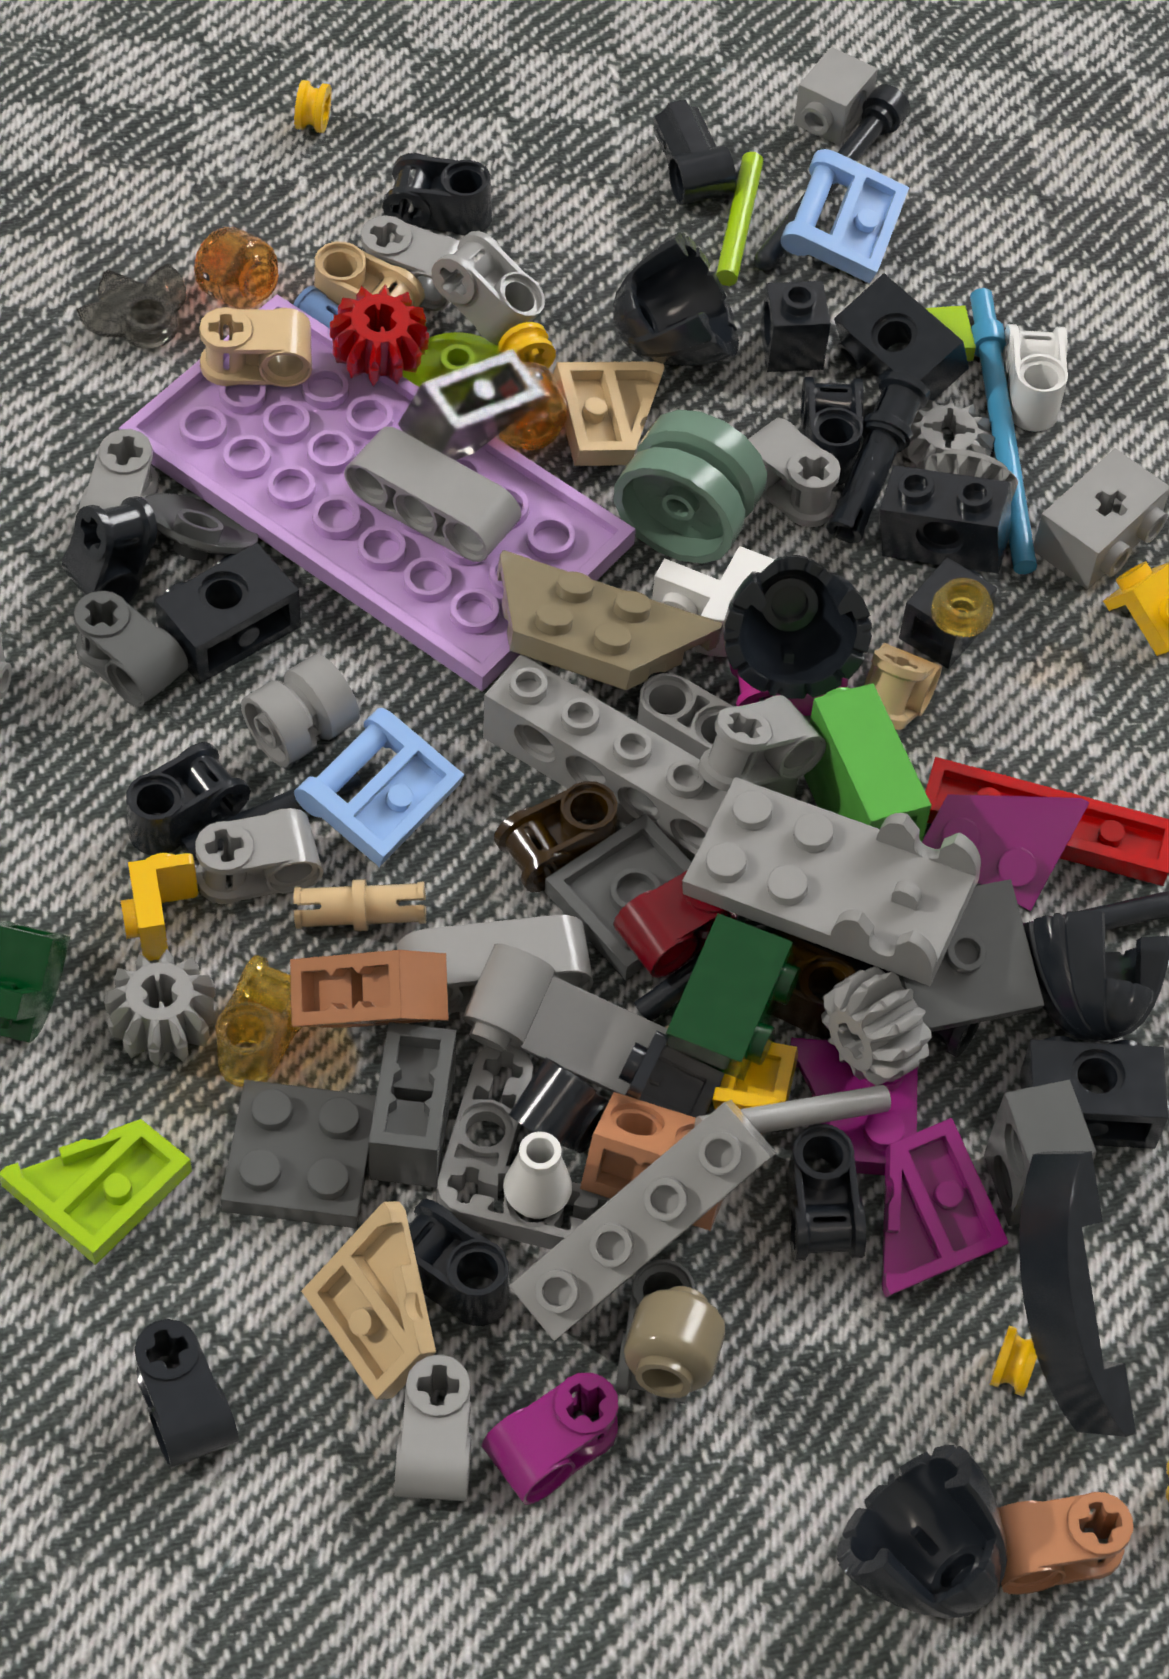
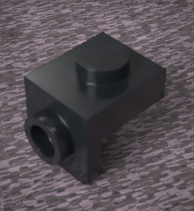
[618,1031,724,1118]

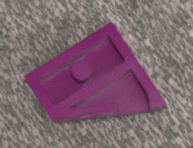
[922,794,1090,911]
[790,1037,918,1175]
[882,1118,1009,1298]

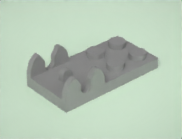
[682,777,981,986]

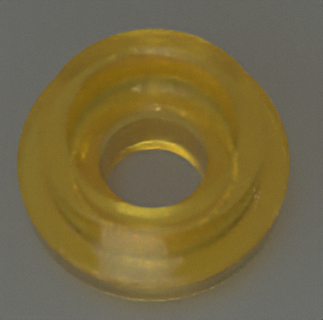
[931,578,994,637]

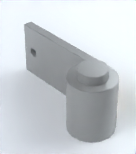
[462,943,667,1095]

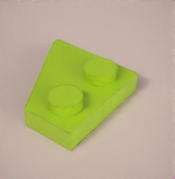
[0,1119,192,1265]

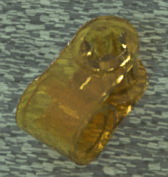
[215,955,303,1087]

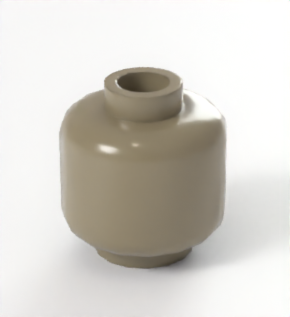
[624,1286,725,1398]

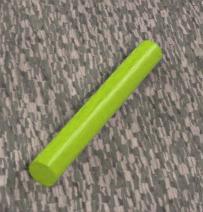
[716,152,764,286]

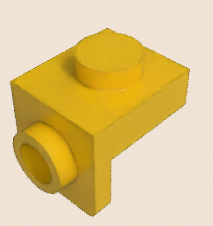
[1103,561,1169,656]
[120,853,198,961]
[712,1042,798,1134]

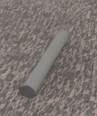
[695,1085,891,1134]

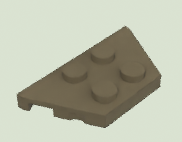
[497,550,723,690]

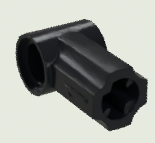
[653,100,736,205]

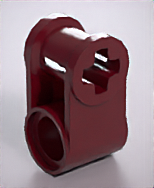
[613,870,737,978]

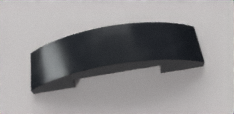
[1019,1151,1136,1437]

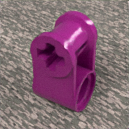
[481,1372,618,1505]

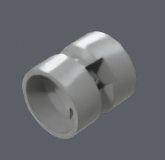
[241,654,360,768]

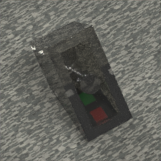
[398,349,545,461]

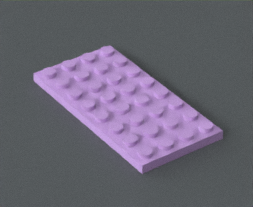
[119,294,636,692]

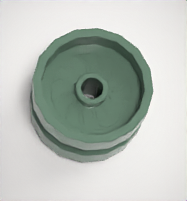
[613,410,767,564]

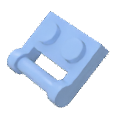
[780,149,909,284]
[294,708,464,867]

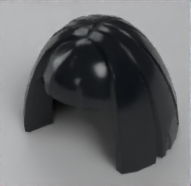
[613,232,739,366]
[722,555,872,699]
[1023,910,1169,1043]
[837,1445,1008,1619]

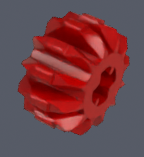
[330,283,429,387]

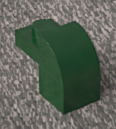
[0,921,71,1043]

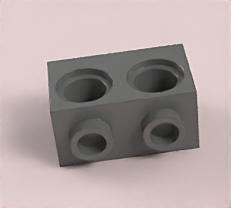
[368,1022,456,1188]
[984,1080,1096,1226]

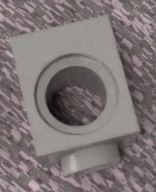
[794,47,878,146]

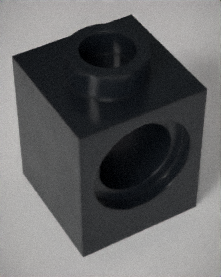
[760,281,831,372]
[899,557,997,669]

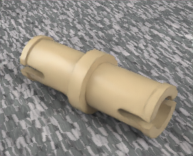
[293,879,426,931]

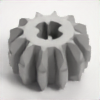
[104,949,219,1067]
[821,966,932,1086]

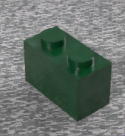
[666,913,801,1081]

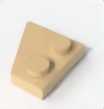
[552,362,664,466]
[301,1201,436,1400]

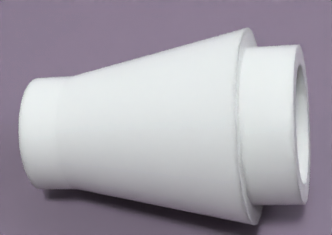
[503,1132,572,1219]

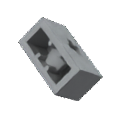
[1034,448,1169,590]

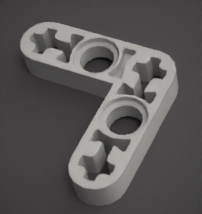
[437,1045,610,1249]

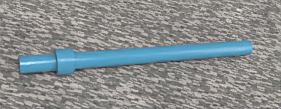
[970,288,1037,574]

